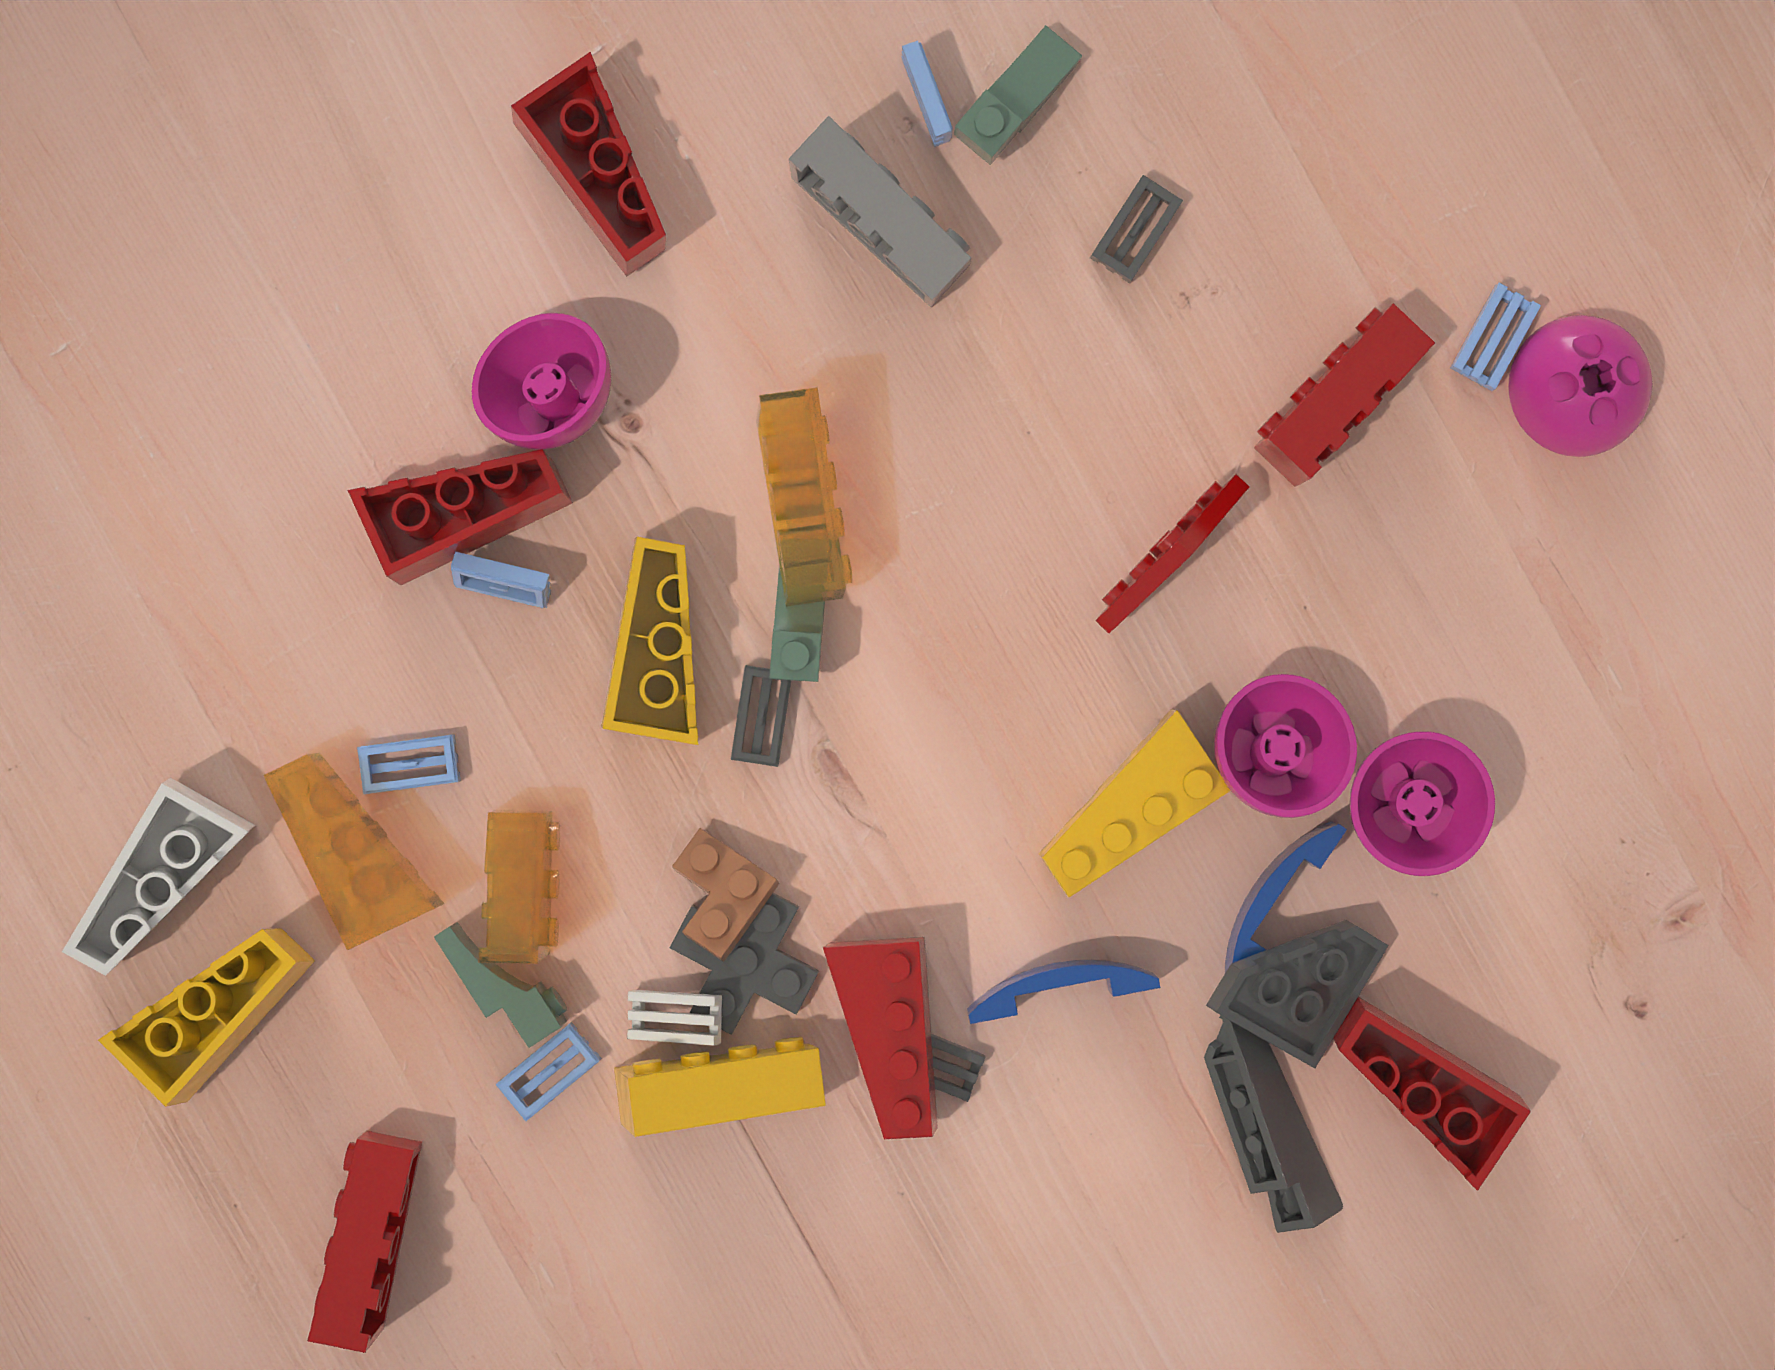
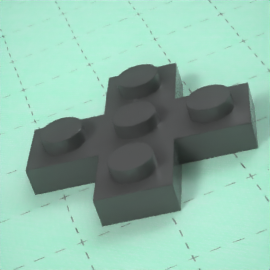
[670,893,819,1035]

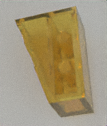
[478,810,560,964]

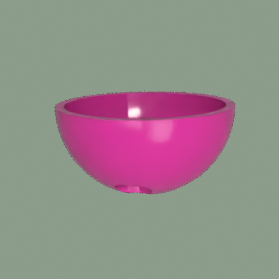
[471,313,611,449]
[1508,315,1652,457]
[1214,674,1357,818]
[1350,732,1495,876]

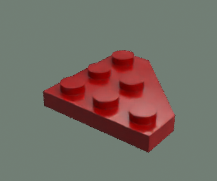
[1095,474,1250,633]

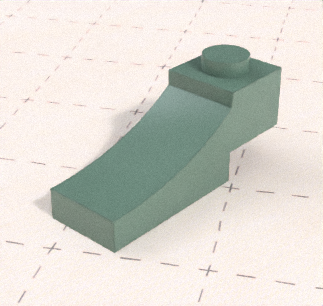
[954,25,1082,165]
[769,536,829,682]
[434,922,567,1048]

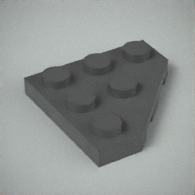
[1206,920,1389,1068]

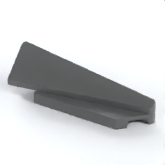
[1204,1015,1343,1233]

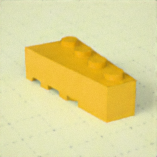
[1039,709,1231,898]
[98,928,315,1107]

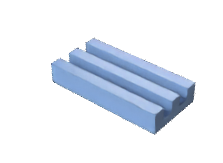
[901,40,953,147]
[1450,282,1541,391]
[451,551,551,608]
[357,734,461,794]
[496,1022,602,1121]

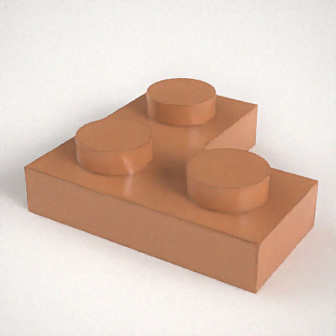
[672,828,779,962]

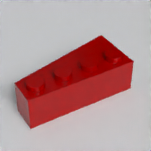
[511,52,666,277]
[1254,303,1435,487]
[347,449,573,585]
[823,937,938,1139]
[1333,996,1531,1191]
[307,1130,422,1353]

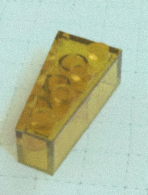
[756,387,852,607]
[263,753,445,950]

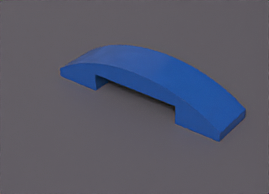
[1225,821,1347,973]
[967,960,1161,1024]

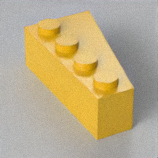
[601,537,699,745]
[614,1037,826,1137]

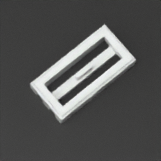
[627,990,722,1045]

